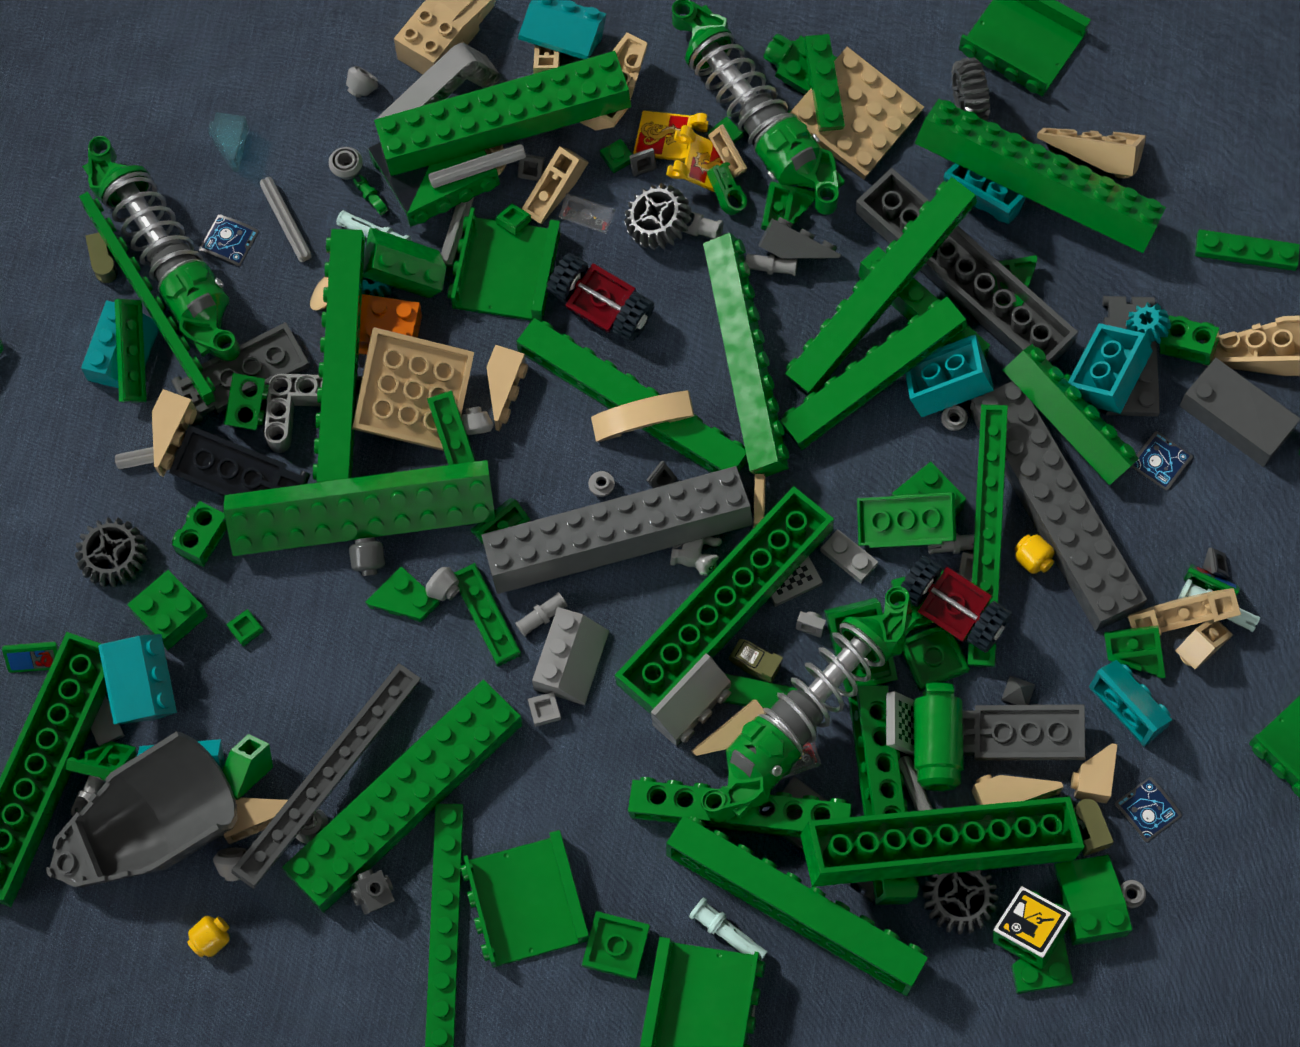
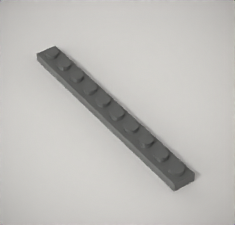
[232,663,421,889]

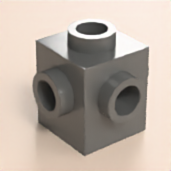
[351,869,395,915]

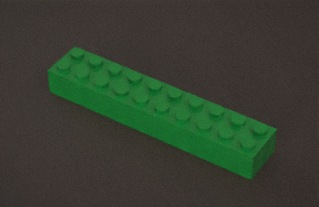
[374,51,631,176]
[914,99,1166,253]
[223,460,496,556]
[615,486,834,714]
[0,632,107,907]
[282,679,523,913]
[800,797,1084,887]
[666,815,928,997]

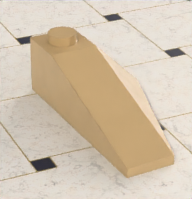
[580,33,648,131]
[1037,128,1146,178]
[1203,316,1300,376]

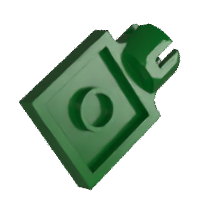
[763,34,837,95]

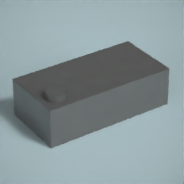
[1179,357,1300,468]

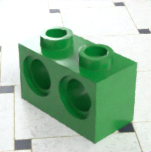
[1160,315,1219,366]
[224,373,269,430]
[172,501,227,567]

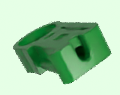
[707,162,747,215]

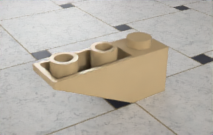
[487,345,528,431]
[152,389,197,477]

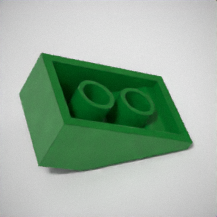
[824,598,898,692]
[1054,855,1132,946]

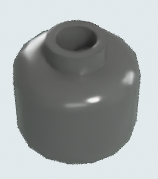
[349,537,385,576]

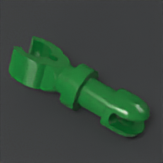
[353,174,388,216]

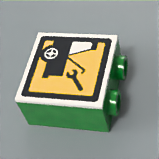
[993,886,1071,970]

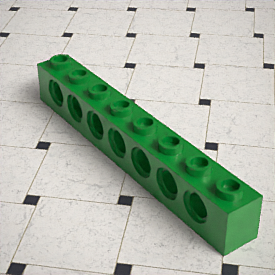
[848,685,919,905]
[628,777,852,838]

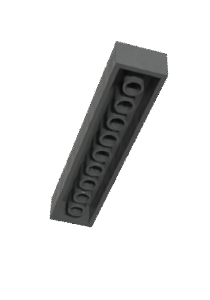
[856,167,1078,365]
[969,381,1147,632]
[481,466,753,594]

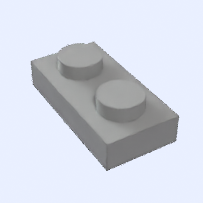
[820,529,878,584]

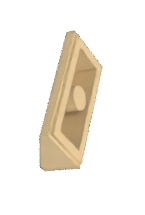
[708,124,747,178]

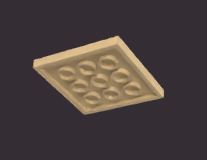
[790,47,924,180]
[352,327,474,451]

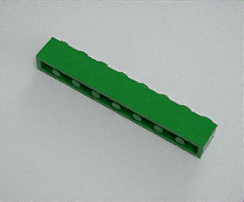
[780,297,967,451]

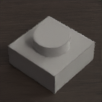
[796,611,826,638]
[528,692,561,727]

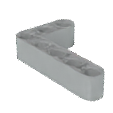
[377,43,501,119]
[264,374,362,453]

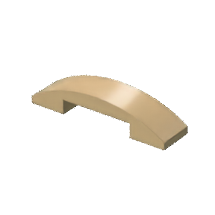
[591,390,694,442]
[1128,588,1241,635]

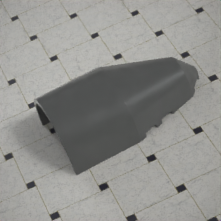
[46,731,238,888]

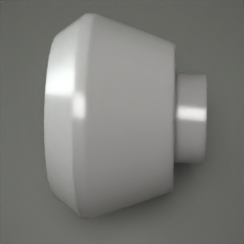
[346,66,378,98]
[328,147,363,180]
[461,407,494,435]
[425,567,460,601]
[296,809,329,844]
[213,848,247,881]

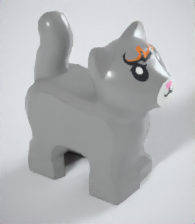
[670,536,722,576]

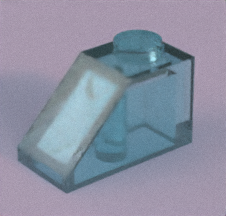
[208,112,249,172]

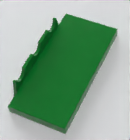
[857,493,956,548]

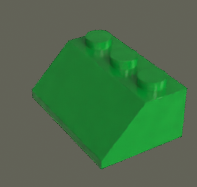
[363,228,446,298]

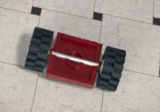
[547,253,655,342]
[901,555,1012,653]

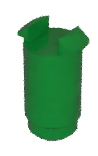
[914,683,964,791]

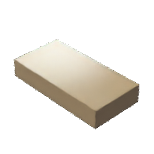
[754,474,765,527]

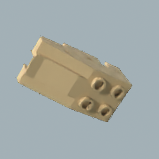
[394,0,496,74]

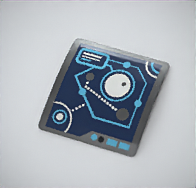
[199,214,259,266]
[1131,431,1193,490]
[1115,777,1182,842]

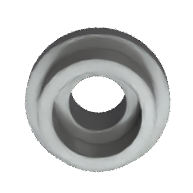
[941,405,968,431]
[588,471,615,497]
[1120,880,1146,908]

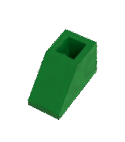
[222,734,273,800]

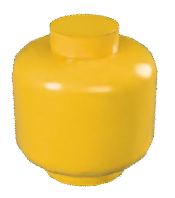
[1015,535,1054,574]
[187,916,230,957]

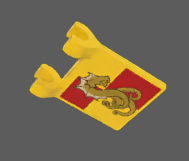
[633,111,709,162]
[666,125,730,196]

